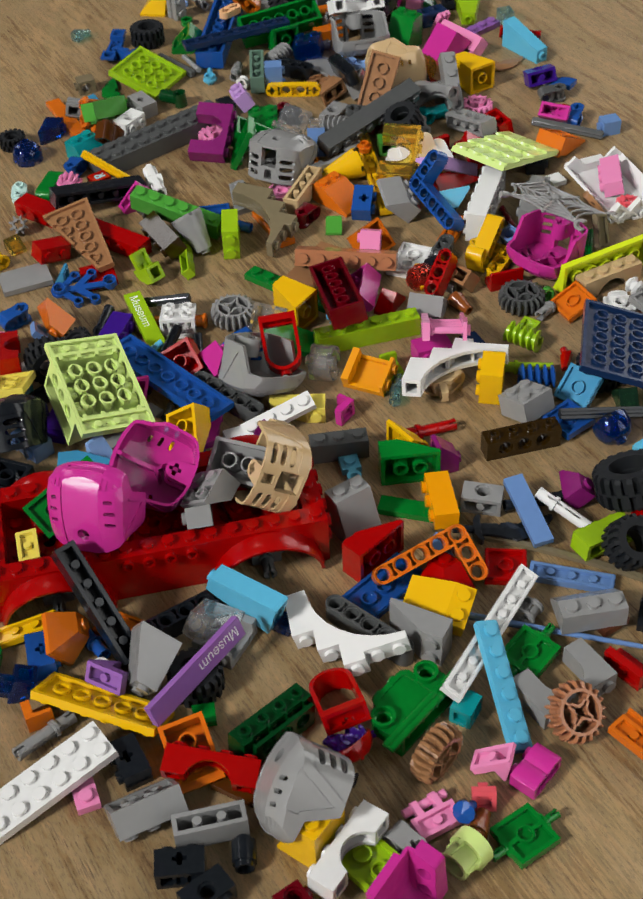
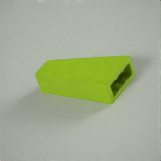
[455,0,480,25]

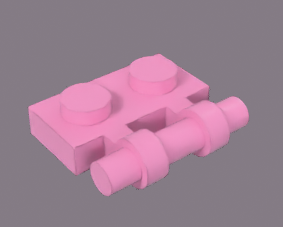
[401,789,462,842]

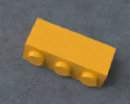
[420,470,460,530]

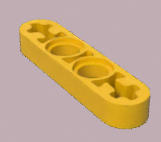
[266,82,321,97]

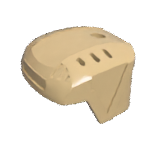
[365,37,427,88]
[232,418,312,513]

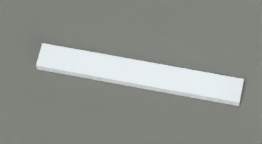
[439,563,539,703]

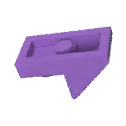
[85,659,128,696]

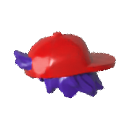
[322,724,377,763]

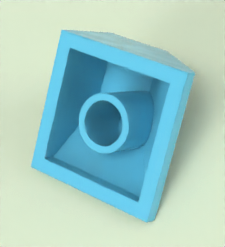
[439,185,470,209]

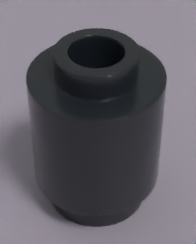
[231,834,257,874]

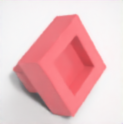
[471,782,497,812]

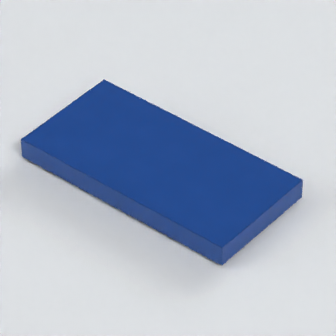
[342,552,423,619]

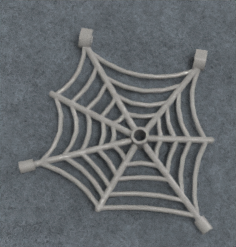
[499,176,617,232]

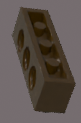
[480,416,562,461]

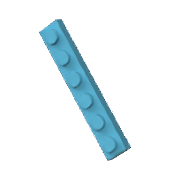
[473,620,533,754]

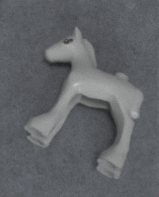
[414,80,464,134]

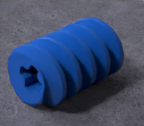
[517,363,556,388]

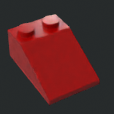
[342,519,404,582]

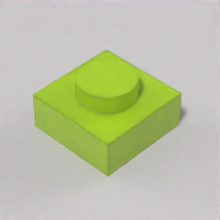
[519,316,541,333]

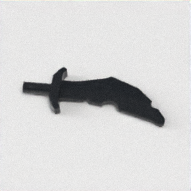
[452,514,553,545]

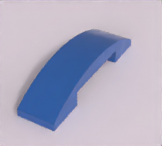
[100,29,126,61]

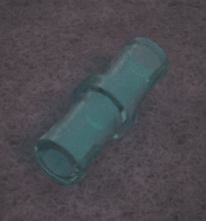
[389,373,403,407]

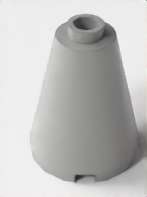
[171,207,212,255]

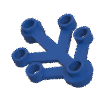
[51,268,117,308]

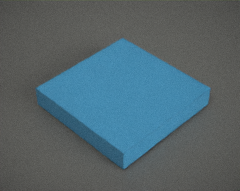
[553,362,604,408]

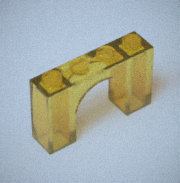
[376,123,424,180]

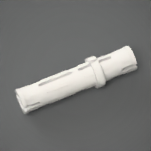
[534,487,592,528]

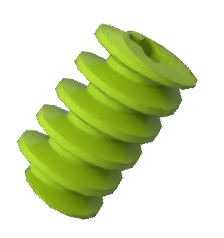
[503,320,544,353]

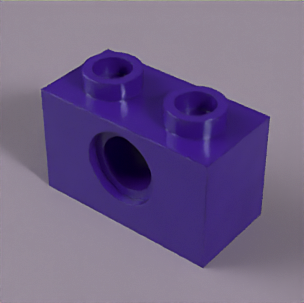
[523,64,557,88]

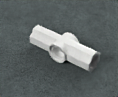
[142,164,167,195]

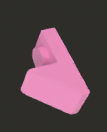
[470,742,516,781]

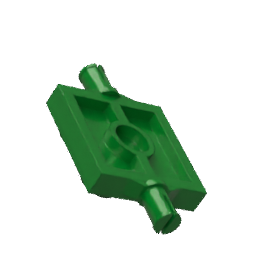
[505,623,561,678]
[489,803,561,870]

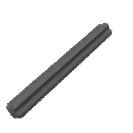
[531,117,604,140]

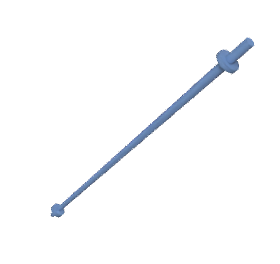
[394,598,643,649]

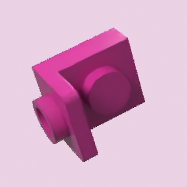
[334,393,355,426]

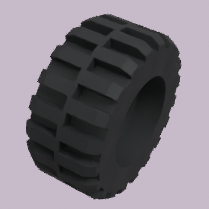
[592,449,643,512]

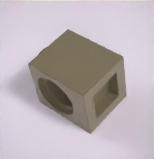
[74,73,97,96]

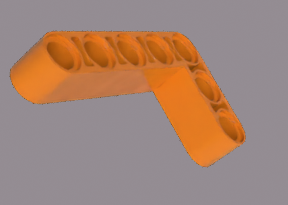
[371,524,488,586]

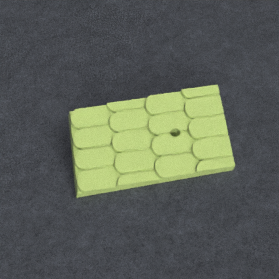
[451,131,559,171]

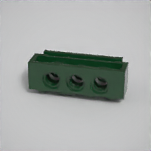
[228,683,315,763]

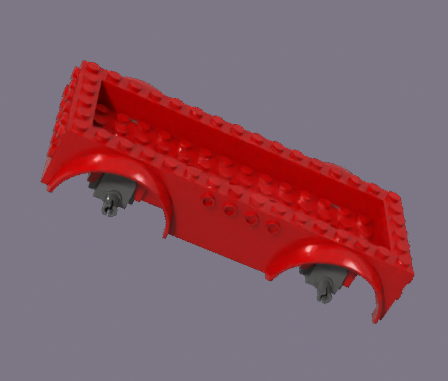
[0,435,332,626]

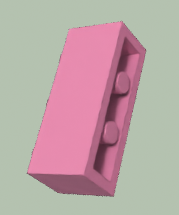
[597,154,625,198]

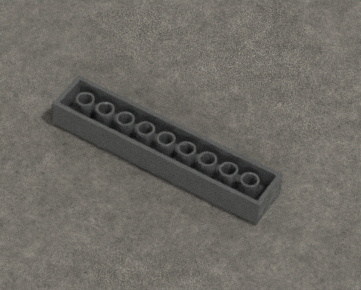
[87,99,215,178]

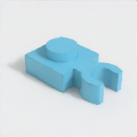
[338,454,362,480]

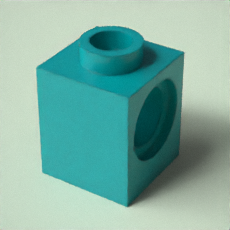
[449,690,483,730]

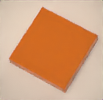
[550,280,598,324]

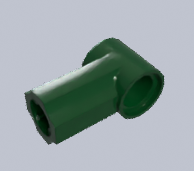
[159,89,188,108]

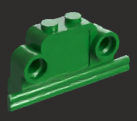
[370,660,454,757]

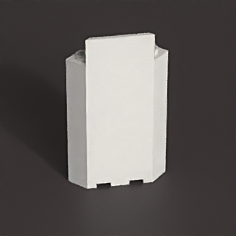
[564,146,643,224]

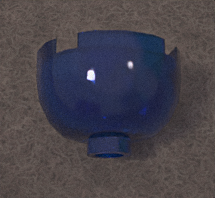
[12,139,43,168]
[592,409,632,446]

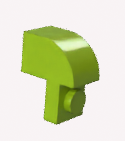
[129,248,166,285]

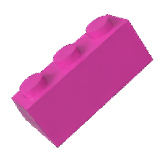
[351,263,381,312]

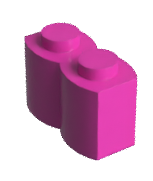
[508,742,562,800]

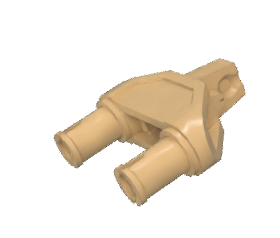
[424,369,465,402]

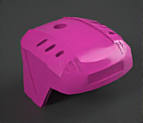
[506,209,588,280]
[109,420,200,513]
[47,461,146,553]

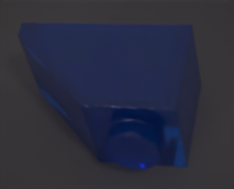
[38,117,67,145]

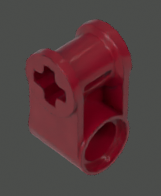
[295,202,321,229]

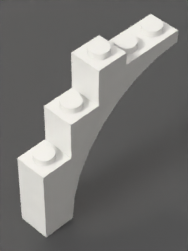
[402,338,509,397]
[286,590,412,676]

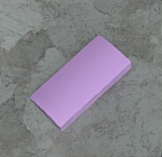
[416,157,477,176]

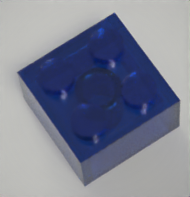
[292,31,325,61]

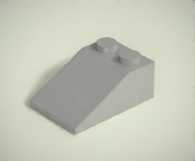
[389,598,453,667]

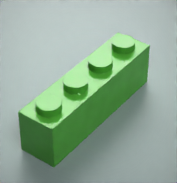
[80,95,128,124]

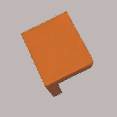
[20,699,55,733]

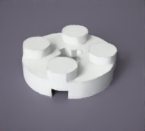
[602,290,637,312]

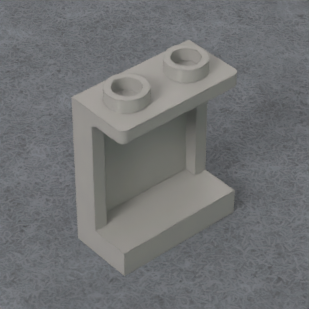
[192,604,258,670]

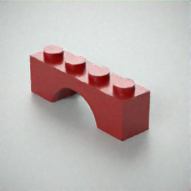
[0,330,22,375]
[160,741,262,794]

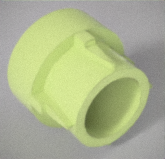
[443,825,494,880]

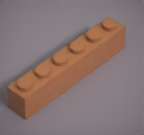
[295,246,398,271]

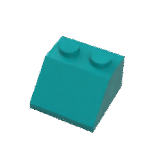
[64,129,104,167]

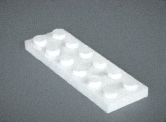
[0,721,119,845]

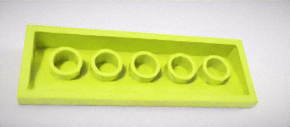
[553,234,643,293]

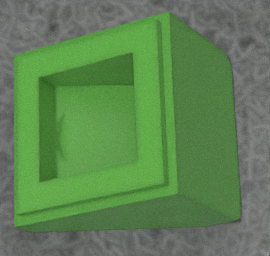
[326,216,342,235]

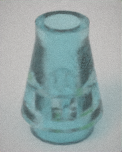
[71,29,91,43]

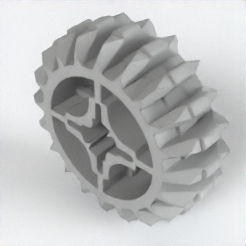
[210,293,257,332]

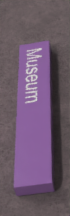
[144,616,246,727]

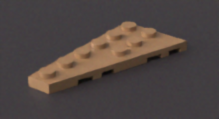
[42,197,115,273]

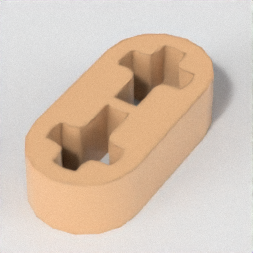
[219,3,241,20]

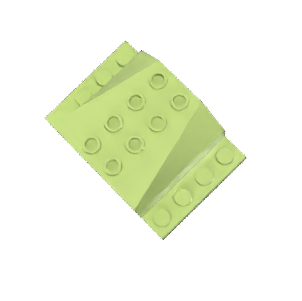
[44,333,156,446]

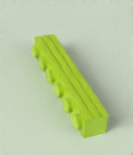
[178,235,196,280]

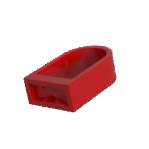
[258,310,302,377]
[309,668,371,736]

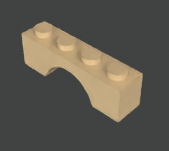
[575,254,643,297]

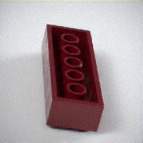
[309,257,368,330]

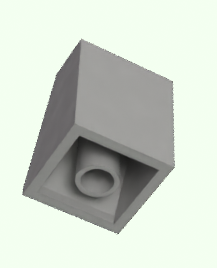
[324,474,381,543]
[127,621,182,697]

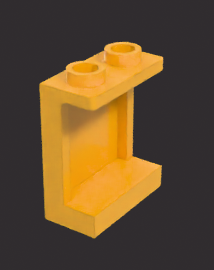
[340,347,398,397]

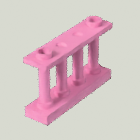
[421,312,471,341]

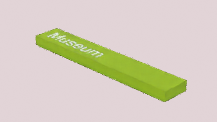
[123,290,165,352]

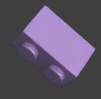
[229,82,255,113]

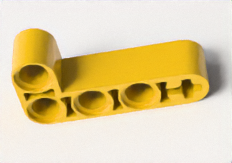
[465,214,505,273]

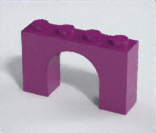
[187,102,237,163]

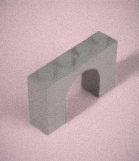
[513,637,618,730]

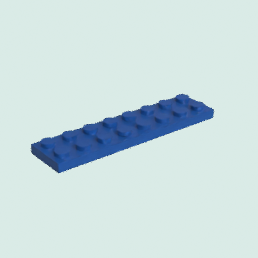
[120,334,234,422]

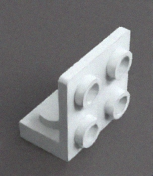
[159,302,197,339]

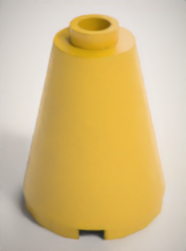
[322,148,366,180]

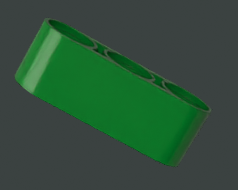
[35,171,64,201]

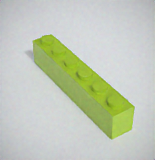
[313,307,421,356]

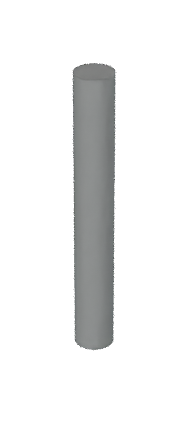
[182,54,201,73]

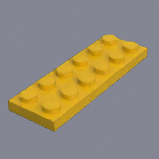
[30,671,175,737]

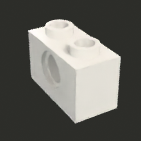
[112,108,146,136]

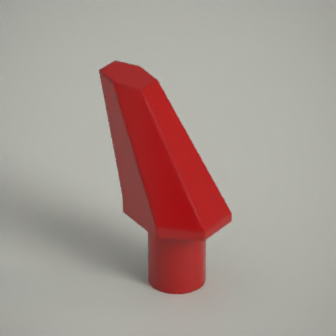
[560,347,573,372]

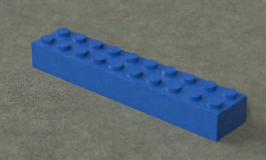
[195,0,243,69]

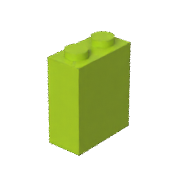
[221,209,241,260]

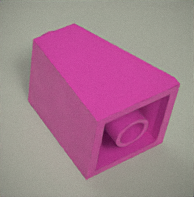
[422,22,471,66]

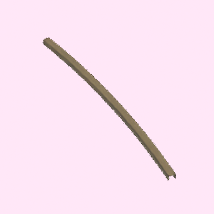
[468,533,643,582]

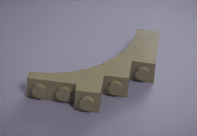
[232,182,299,257]

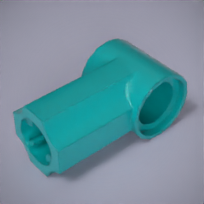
[419,103,448,125]

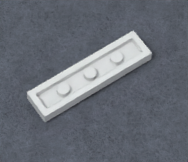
[240,390,317,435]

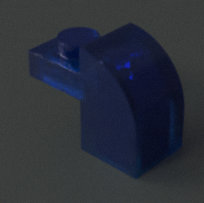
[0,664,38,704]

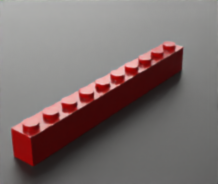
[14,193,152,257]

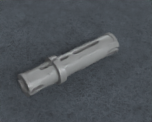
[12,711,78,761]

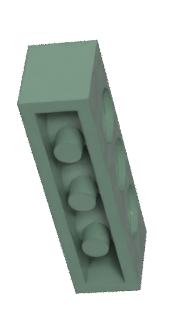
[249,49,265,94]

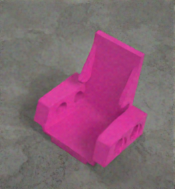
[366,839,448,899]

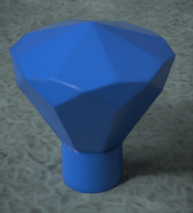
[453,800,477,824]

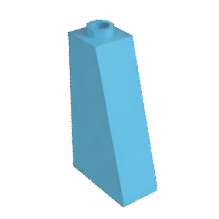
[502,16,547,64]
[206,564,289,634]

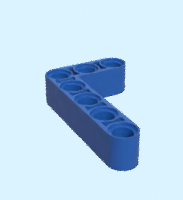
[409,149,464,232]

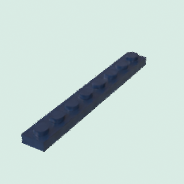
[182,16,290,52]

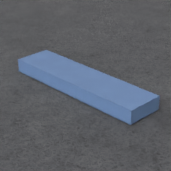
[503,473,554,548]
[529,560,616,592]

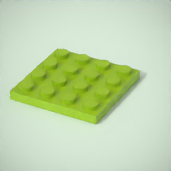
[108,46,186,101]

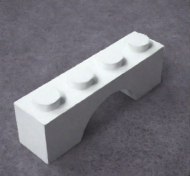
[327,0,385,16]
[306,799,389,899]

